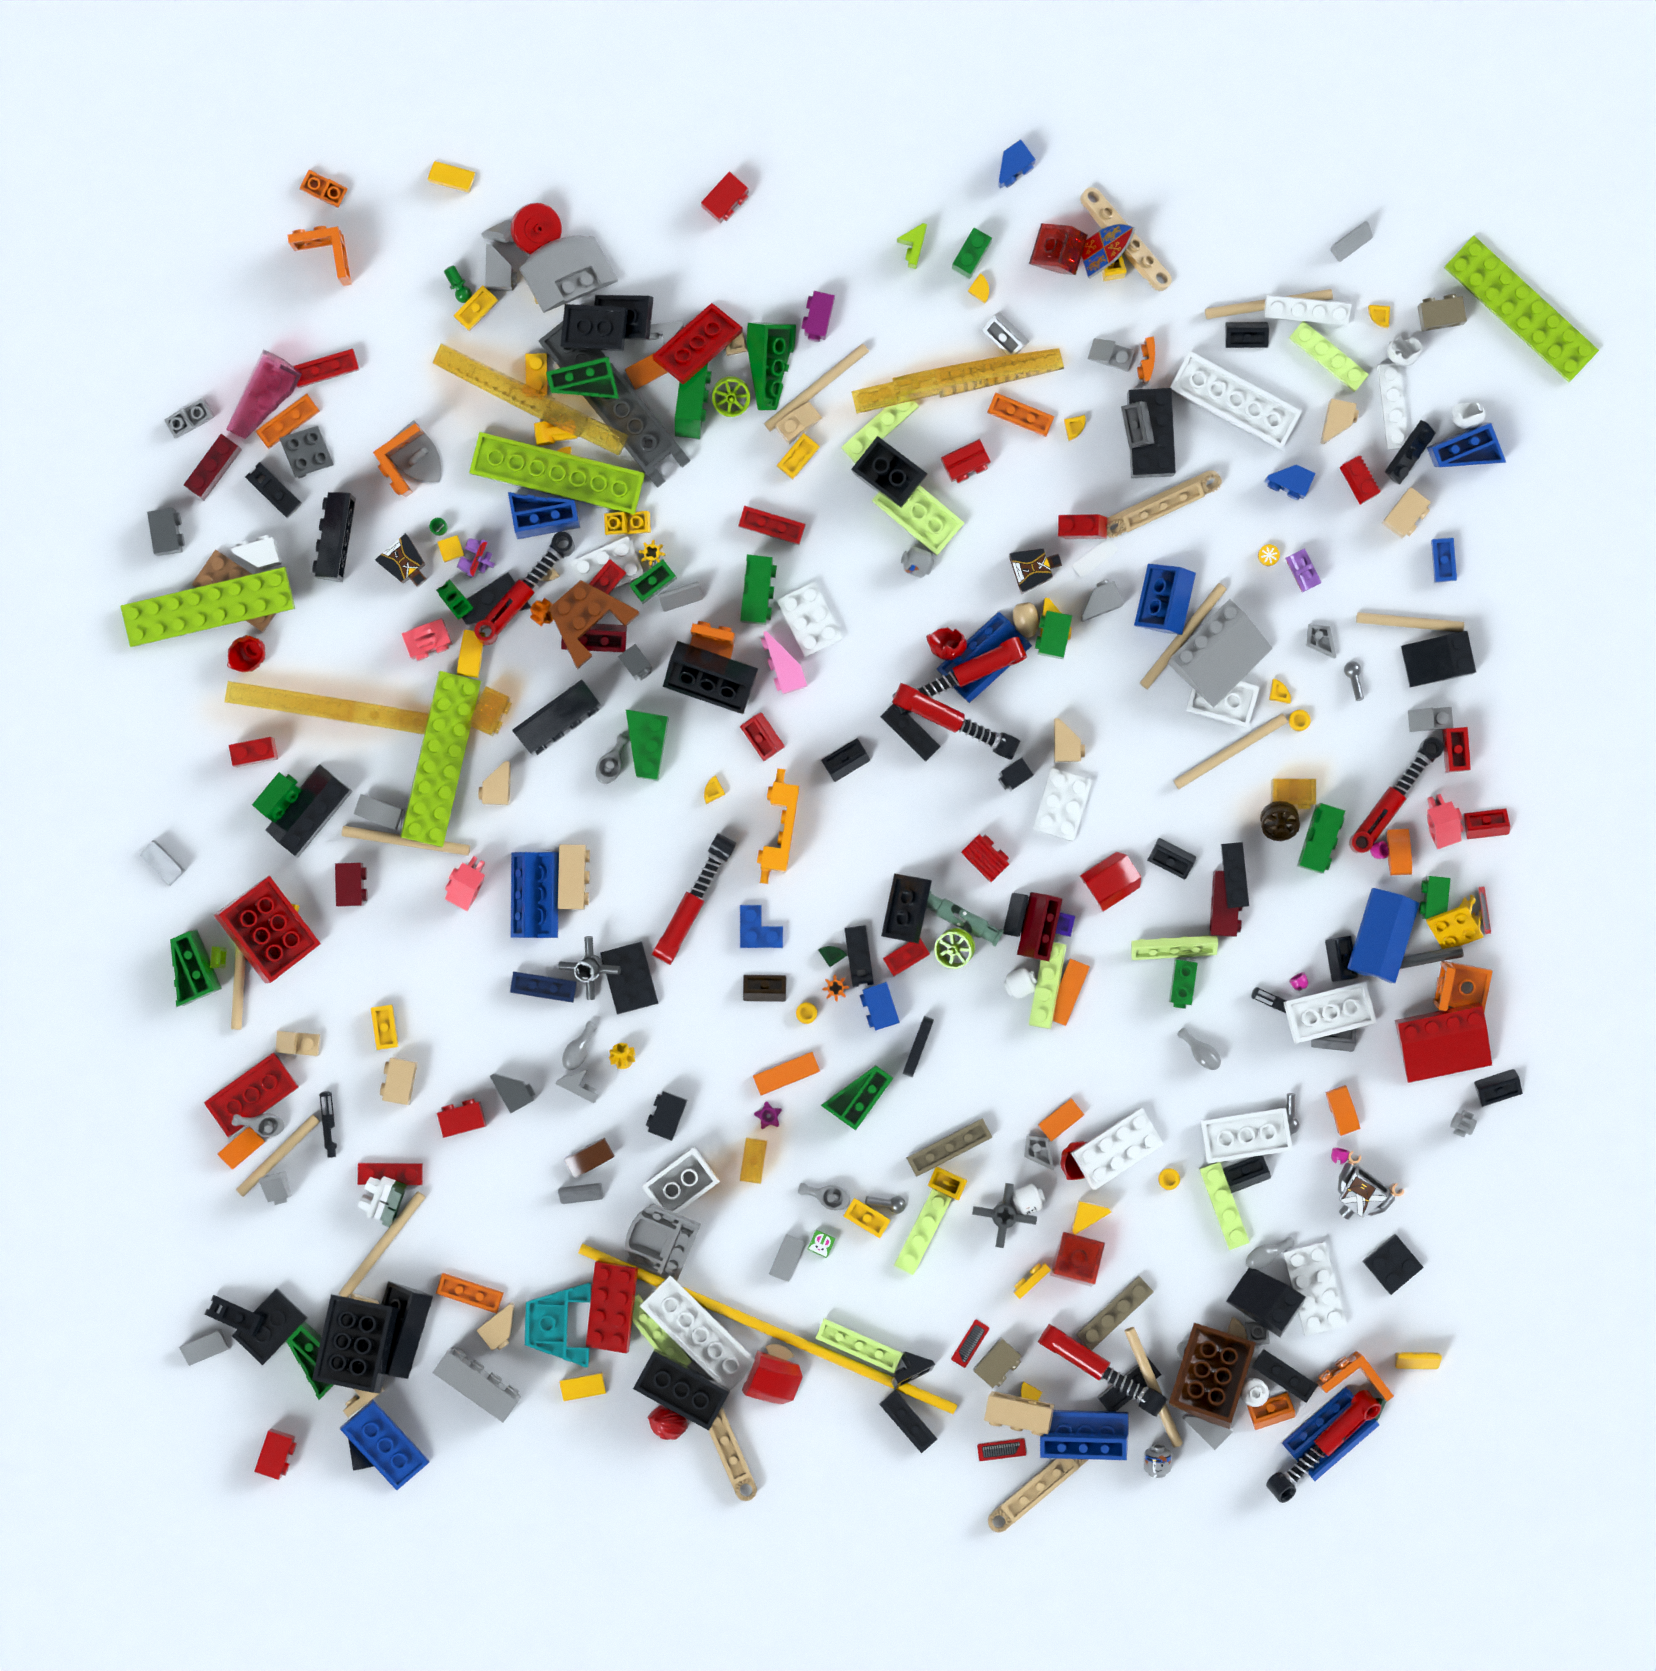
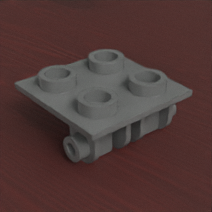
[279,426,334,479]

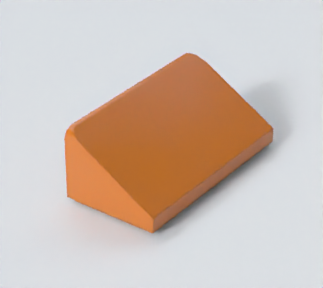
[625,352,668,390]
[217,1127,265,1170]
[1247,1392,1296,1430]

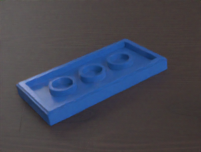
[340,1399,430,1490]

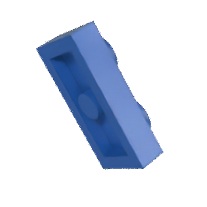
[1431,538,1457,583]

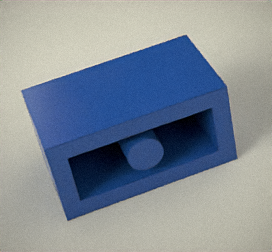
[859,982,900,1031]

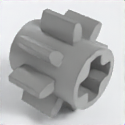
[1450,1110,1477,1137]

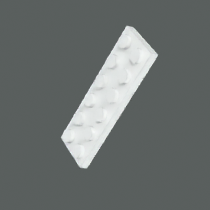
[1170,351,1302,450]
[639,1275,755,1396]

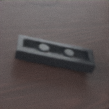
[1385,420,1436,485]
[880,704,941,762]
[1220,842,1249,908]
[1252,1349,1318,1403]
[1097,1357,1162,1412]
[879,1390,938,1453]

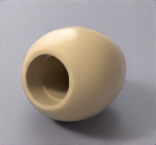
[1013,602,1039,638]

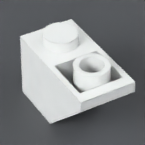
[231,535,282,570]

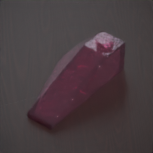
[226,349,302,439]

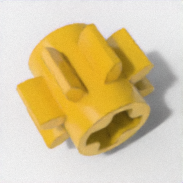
[639,540,666,567]
[609,1043,636,1069]

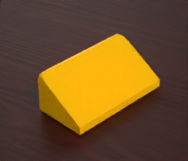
[428,161,475,193]
[1395,1352,1442,1369]
[559,1372,606,1401]

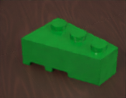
[546,357,619,399]
[675,363,712,439]
[740,554,777,625]
[625,709,669,781]
[1297,803,1345,874]
[170,930,222,1007]
[821,1065,893,1131]
[286,1322,334,1400]

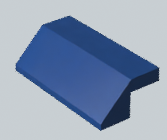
[936,612,1032,703]
[511,852,559,938]
[1347,888,1420,983]
[1282,1387,1379,1481]
[1040,1410,1129,1460]

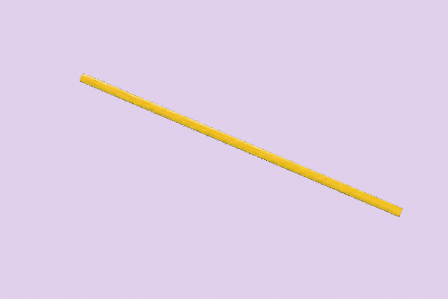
[578,1243,957,1414]

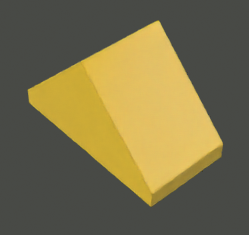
[1101,255,1126,282]
[928,1167,967,1200]
[1071,1200,1111,1235]

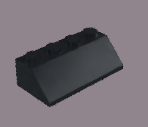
[312,492,356,582]
[663,641,759,714]
[265,764,353,857]
[381,1281,433,1379]

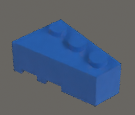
[1427,423,1507,467]
[508,492,580,539]

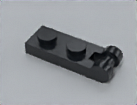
[245,462,302,518]
[845,925,874,987]
[204,1295,264,1337]

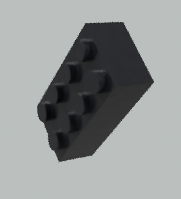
[1127,388,1176,478]
[633,1349,730,1431]

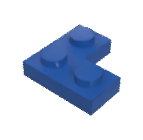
[740,905,783,948]

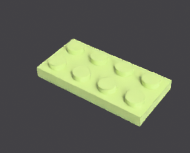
[872,485,964,556]

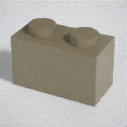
[1417,294,1467,332]
[973,1337,1021,1388]

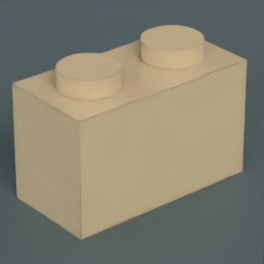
[1382,487,1431,538]
[380,1058,418,1105]

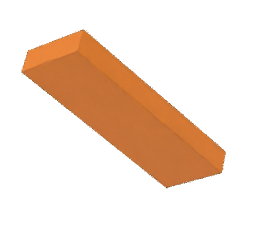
[987,392,1055,437]
[255,394,320,449]
[1053,959,1090,1026]
[753,1052,820,1095]
[435,1273,504,1314]

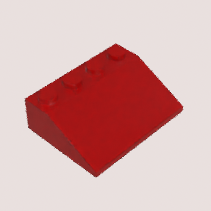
[214,875,321,983]
[1395,1002,1492,1083]

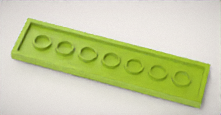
[1444,235,1599,382]
[469,432,645,515]
[120,567,295,647]
[400,671,481,847]

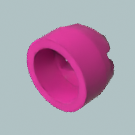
[1370,841,1389,859]
[1289,972,1308,991]
[1331,1148,1349,1165]

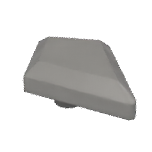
[481,220,513,243]
[1306,624,1336,659]
[1024,1135,1054,1170]

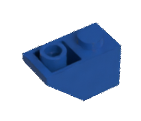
[998,139,1036,189]
[1264,465,1316,500]

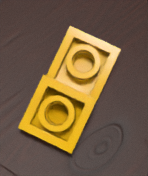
[604,511,651,535]
[457,629,486,678]

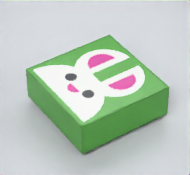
[807,1229,836,1258]

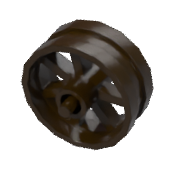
[1260,801,1300,841]

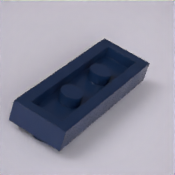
[510,971,577,1003]

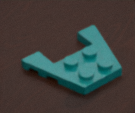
[524,1283,592,1368]

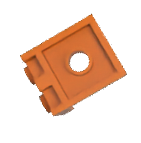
[287,226,352,286]
[373,423,424,497]
[690,621,736,659]
[1433,961,1493,1011]
[1316,1351,1394,1401]

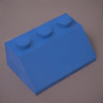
[1134,564,1196,635]

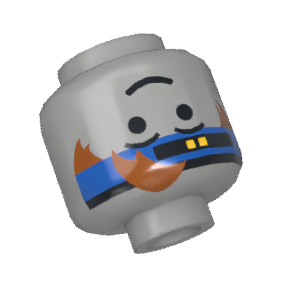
[901,547,934,578]
[1144,1444,1172,1478]

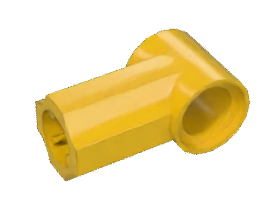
[534,420,578,446]

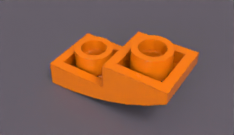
[299,170,348,208]
[1137,336,1155,384]
[1386,829,1412,876]
[1325,1085,1361,1136]

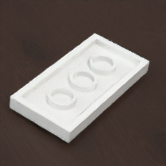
[1283,982,1377,1044]
[1071,1108,1164,1190]
[1200,1108,1293,1164]
[1283,1242,1347,1336]

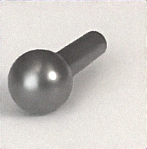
[1344,661,1364,701]
[1287,1093,1299,1134]
[865,1196,906,1214]

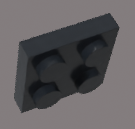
[1362,1234,1424,1295]

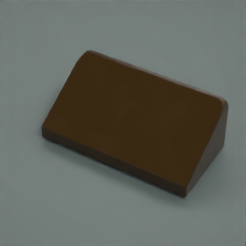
[743,975,786,1002]

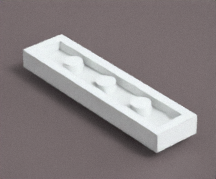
[1263,295,1351,325]
[1377,363,1408,450]

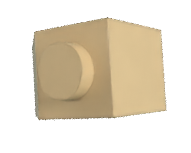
[1320,399,1359,444]
[775,402,822,445]
[1054,718,1085,762]
[478,761,511,805]
[476,1302,515,1351]

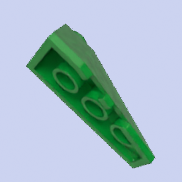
[747,323,796,411]

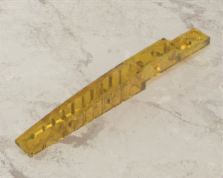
[432,343,629,455]
[851,348,1064,414]
[224,681,429,735]

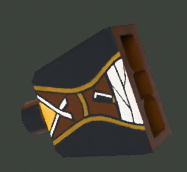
[375,533,427,587]
[1009,549,1062,594]

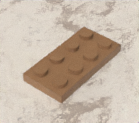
[192,549,276,633]

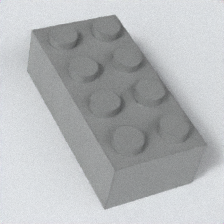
[432,1347,521,1423]

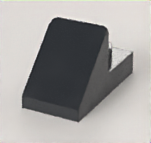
[891,1352,935,1389]

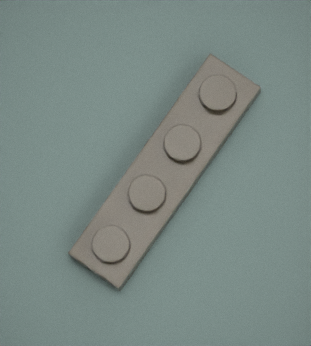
[906,1118,993,1177]
[1076,1276,1154,1351]

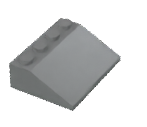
[1167,599,1273,708]

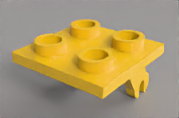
[1426,895,1484,949]

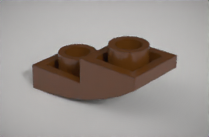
[564,1138,615,1178]

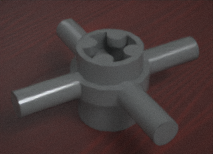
[558,936,621,1000]
[972,1183,1037,1248]

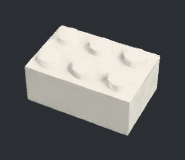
[642,1146,720,1213]

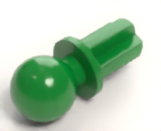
[444,265,472,303]

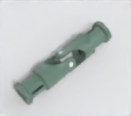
[926,891,1004,947]

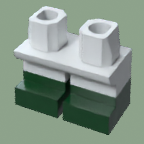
[358,1176,408,1228]

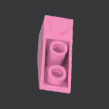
[761,631,807,695]

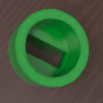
[429,518,448,536]

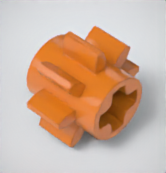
[530,598,553,626]
[822,975,849,1001]

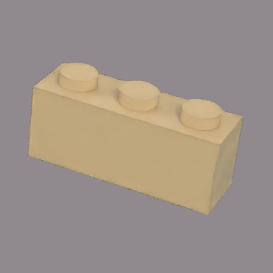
[558,844,590,910]
[984,1391,1055,1436]

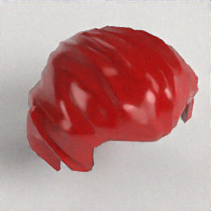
[926,627,967,660]
[227,635,266,672]
[1060,1141,1087,1180]
[647,1405,689,1440]

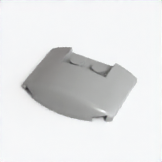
[519,235,618,313]
[625,1204,701,1281]

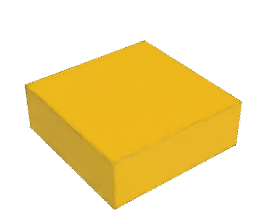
[437,535,465,563]

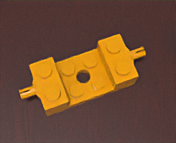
[757,768,799,884]

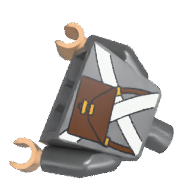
[1338,1151,1404,1220]

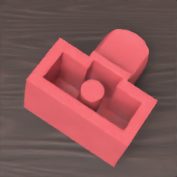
[402,618,452,661]
[1427,794,1464,849]
[445,856,485,911]

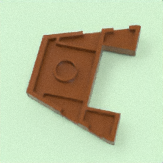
[549,580,639,669]

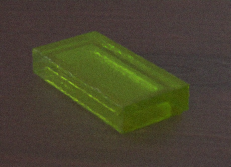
[210,946,227,968]

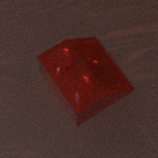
[1029,223,1088,275]
[1050,1232,1105,1287]

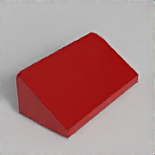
[740,712,785,761]
[1464,808,1510,839]

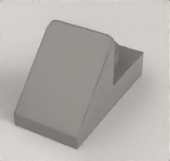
[649,321,684,345]
[1088,338,1135,372]
[1408,707,1453,732]
[556,1070,599,1103]

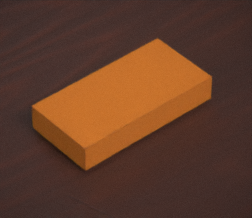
[1038,1098,1084,1141]

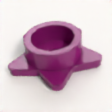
[754,1101,782,1129]

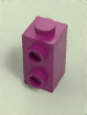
[801,291,835,342]

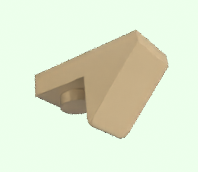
[275,1031,320,1056]
[343,1386,385,1417]

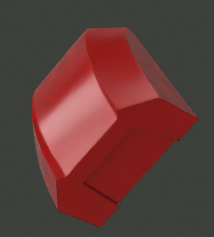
[1079,852,1141,912]
[742,1351,803,1404]

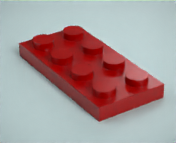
[652,303,743,385]
[204,1052,299,1138]
[586,1261,638,1354]

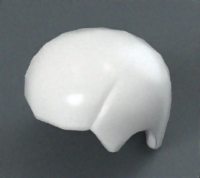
[1387,336,1423,366]
[1452,402,1485,430]

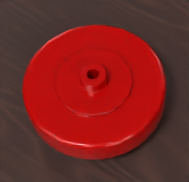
[511,203,562,254]

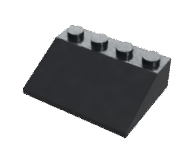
[512,679,601,755]
[312,1294,399,1394]

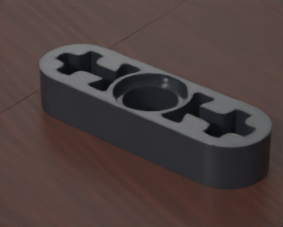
[902,1016,934,1078]

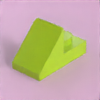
[897,223,927,269]

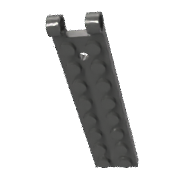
[538,321,690,488]

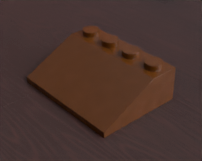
[1169,1323,1256,1429]

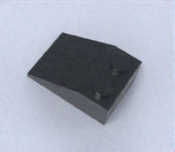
[851,436,928,508]
[1401,631,1476,688]
[1226,1268,1306,1337]

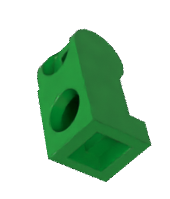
[436,579,473,620]

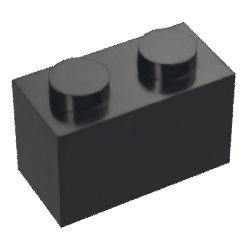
[998,758,1034,792]
[646,1091,688,1141]

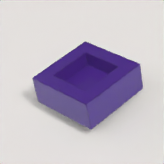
[1055,912,1075,937]

